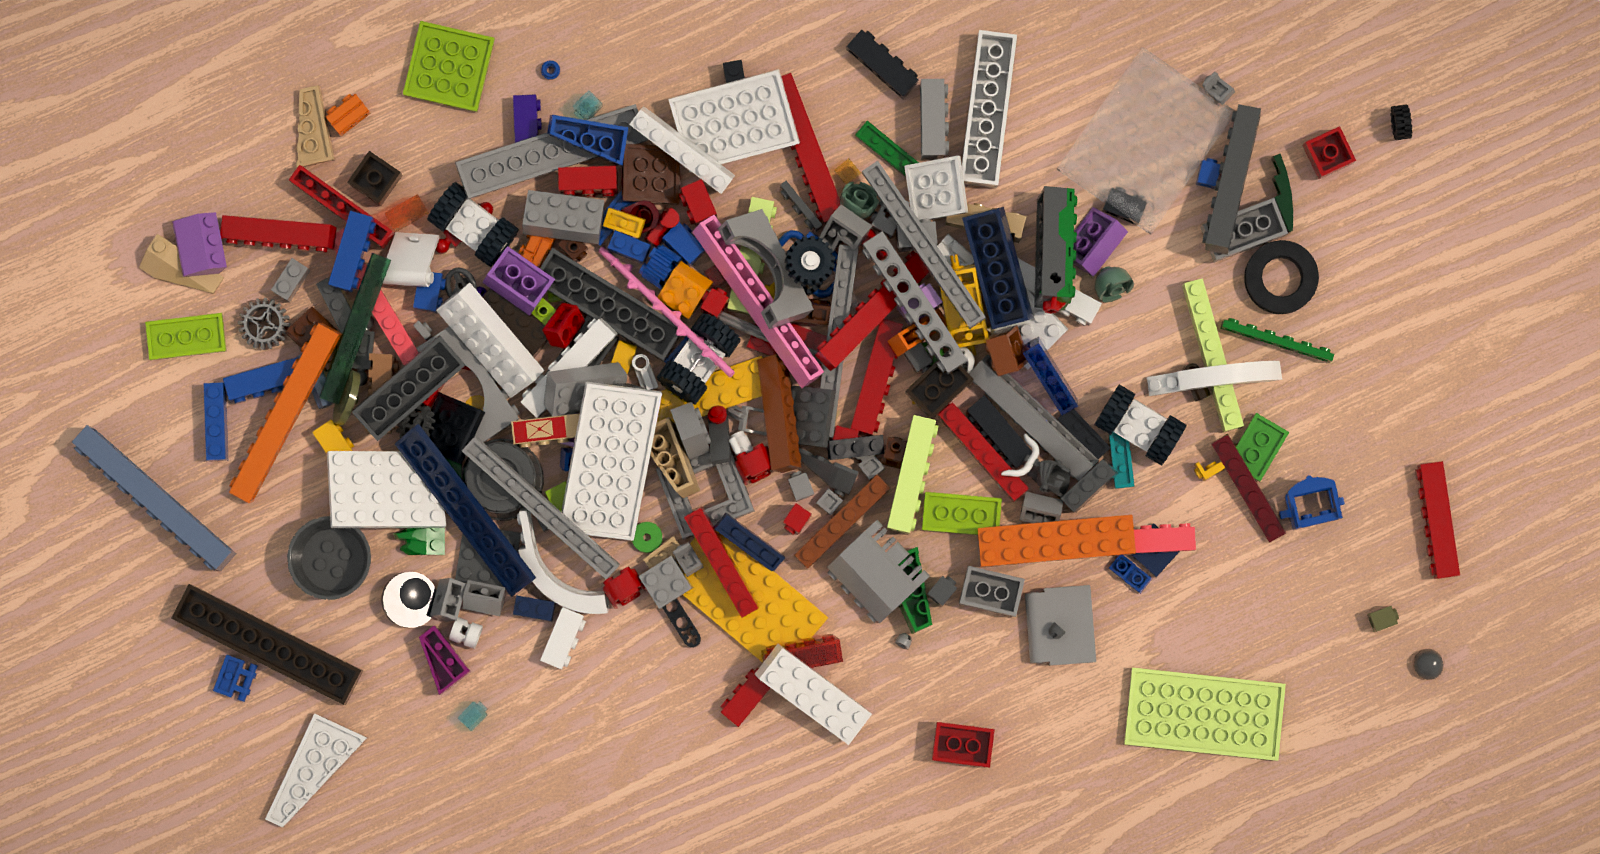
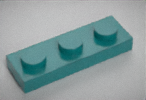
[1109,431,1134,489]

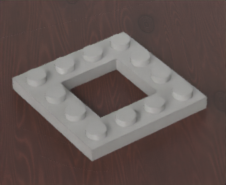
[656,447,755,540]

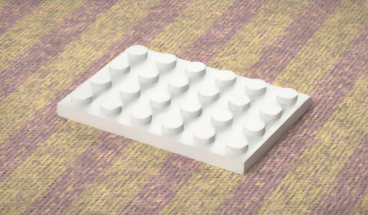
[668,69,800,172]
[327,451,446,528]

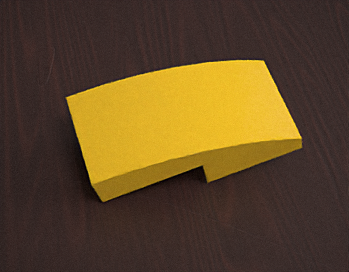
[611,340,637,374]

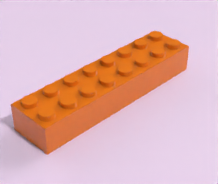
[978,515,1136,567]

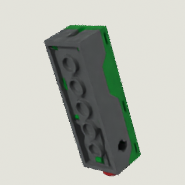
[1034,186,1077,314]

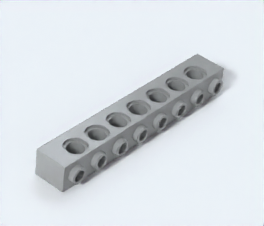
[862,231,967,374]

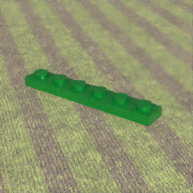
[1220,318,1335,363]

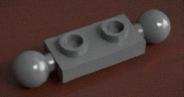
[351,314,375,386]

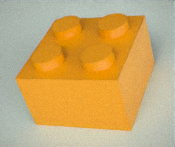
[657,261,713,319]

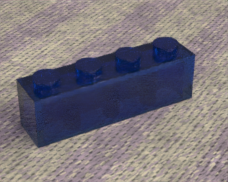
[1022,336,1078,415]

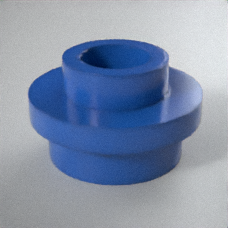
[541,60,560,80]

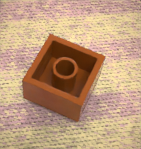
[985,325,1029,376]

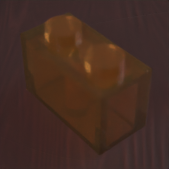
[385,194,429,232]

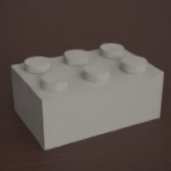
[959,566,1025,617]

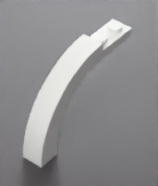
[1147,361,1282,396]
[517,507,610,614]

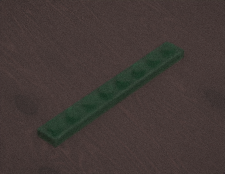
[319,253,391,404]

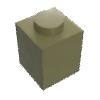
[1367,606,1399,632]

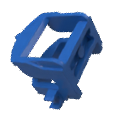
[1279,475,1345,530]

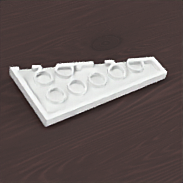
[265,714,367,827]

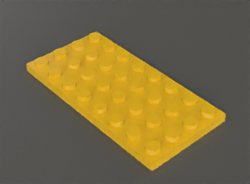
[676,532,828,663]

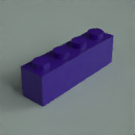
[513,94,542,143]

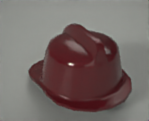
[621,200,659,237]

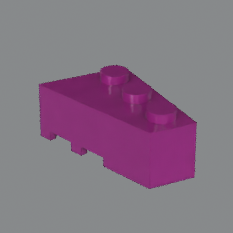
[419,625,471,695]

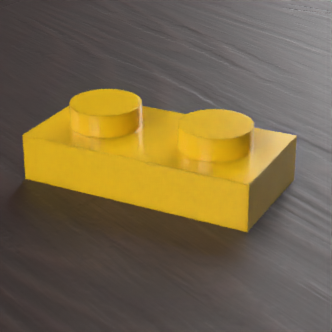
[603,207,646,238]

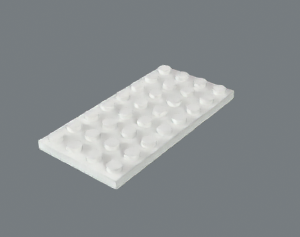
[561,382,662,541]

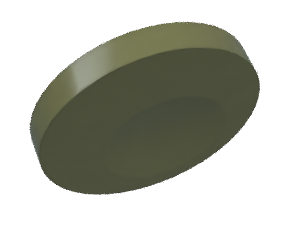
[333,370,360,425]

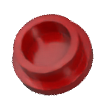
[708,405,727,424]

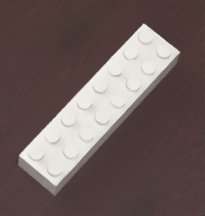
[962,30,1017,188]

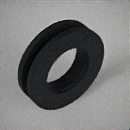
[1244,240,1319,314]

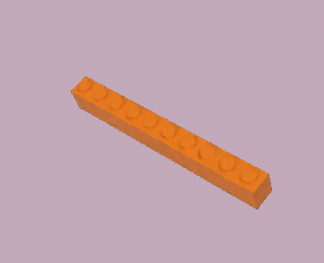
[229,323,342,503]

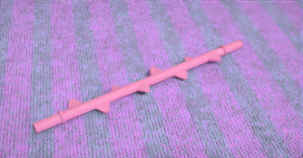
[598,246,735,377]

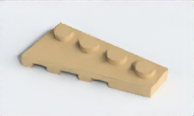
[296,85,334,168]

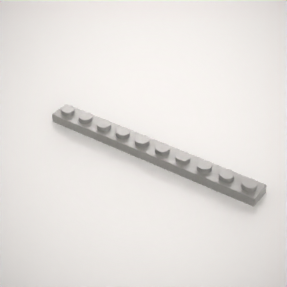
[862,161,986,329]
[820,245,859,438]
[462,436,620,579]

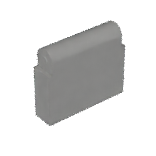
[1025,585,1096,666]

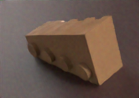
[367,353,399,434]

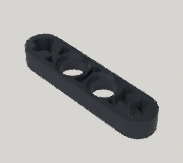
[663,599,701,648]

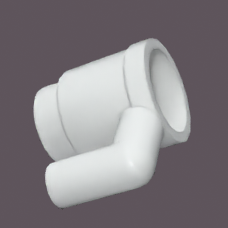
[729,431,753,456]

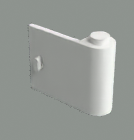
[381,232,440,287]

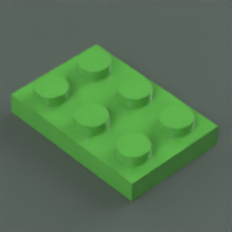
[1236,413,1289,482]

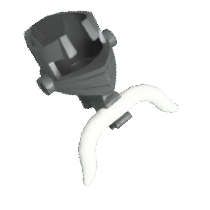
[1001,434,1071,499]

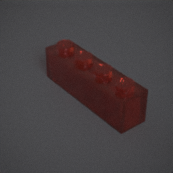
[761,634,843,668]

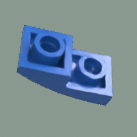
[1109,555,1152,594]

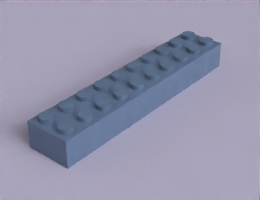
[72,425,237,571]

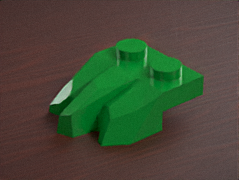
[393,528,445,555]

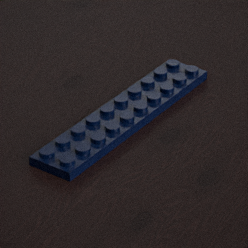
[395,424,536,597]

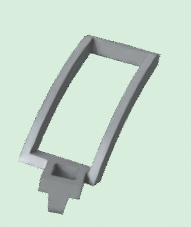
[727,405,767,436]

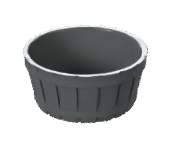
[461,439,544,521]
[287,516,371,600]

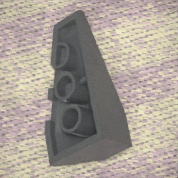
[799,448,858,497]

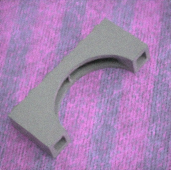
[718,209,814,329]
[416,326,520,443]

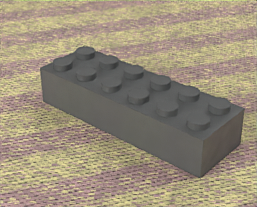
[352,335,465,441]

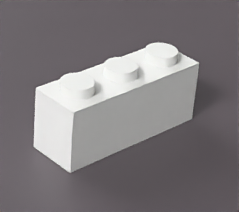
[540,607,586,670]

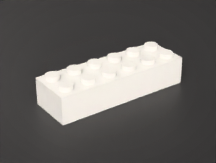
[436,282,545,398]
[755,644,872,745]

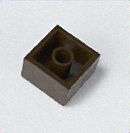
[348,151,403,206]

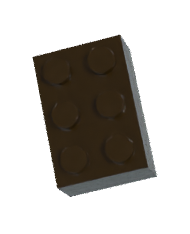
[905,351,974,419]

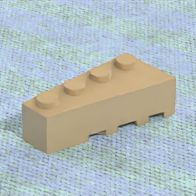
[945,203,1027,243]
[650,417,701,498]

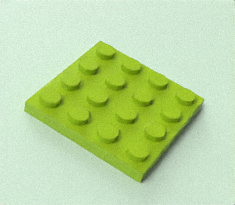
[403,21,495,112]

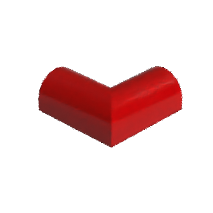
[645,208,679,247]

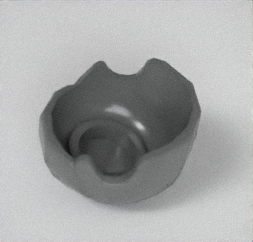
[1414,649,1444,680]

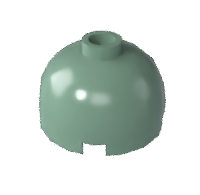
[840,182,879,219]
[1095,266,1134,303]

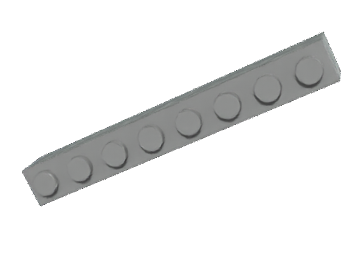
[969,354,1099,481]

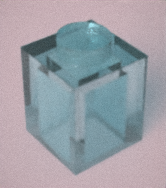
[458,701,489,731]

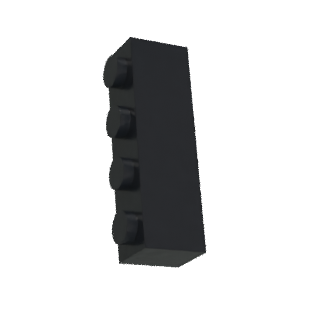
[846,30,919,99]
[966,395,1032,470]

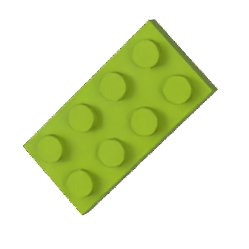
[145,313,227,360]
[922,492,1002,535]

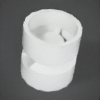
[449,617,483,649]

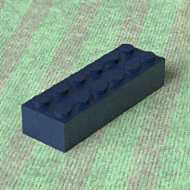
[962,207,1034,330]

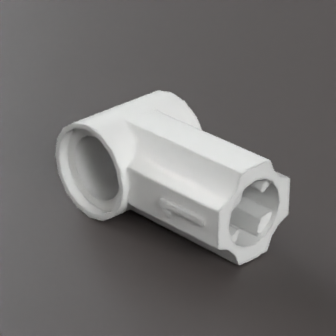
[632,354,659,390]

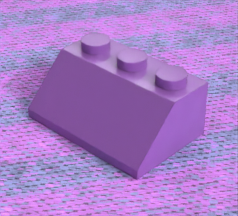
[1073,207,1128,277]
[172,212,227,277]
[482,246,555,316]

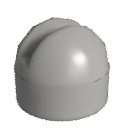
[895,633,912,650]

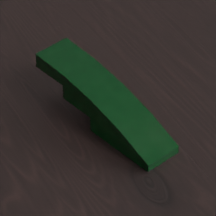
[1271,153,1293,234]

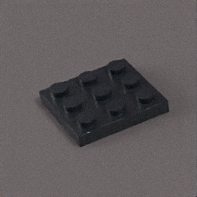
[428,392,485,464]

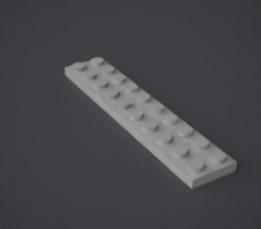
[455,104,648,200]

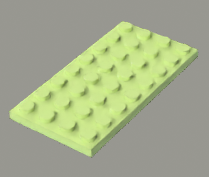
[1124,668,1286,761]

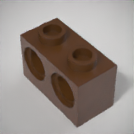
[793,299,831,325]

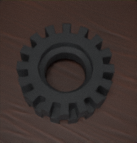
[1390,104,1412,140]

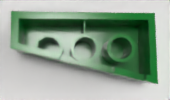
[898,547,933,634]

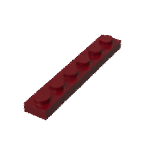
[1211,434,1286,543]

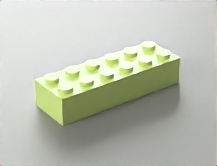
[886,415,939,535]

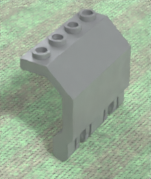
[827,520,930,623]

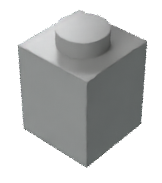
[788,471,814,502]

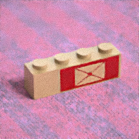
[511,413,580,448]

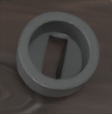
[1049,622,1066,639]

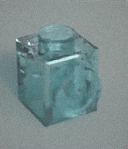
[573,90,603,120]

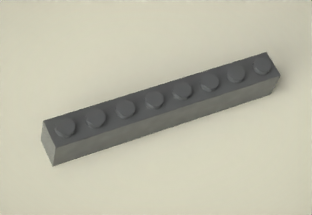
[1202,104,1261,255]

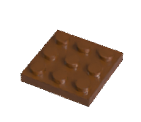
[621,144,680,205]

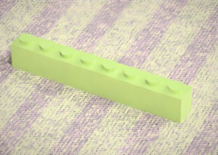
[1182,278,1244,433]

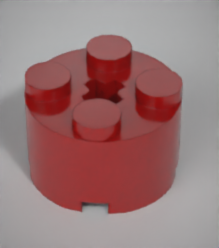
[734,443,771,485]
[602,566,647,609]

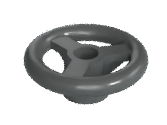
[445,267,477,298]

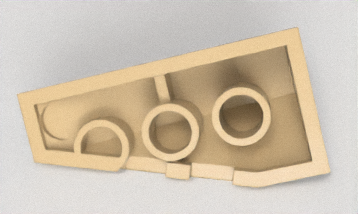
[139,234,224,294]

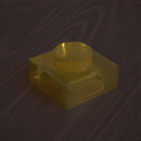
[834,158,861,185]

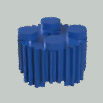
[639,245,682,289]

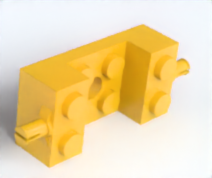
[940,254,989,356]

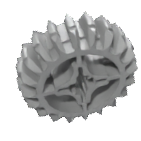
[238,298,290,350]

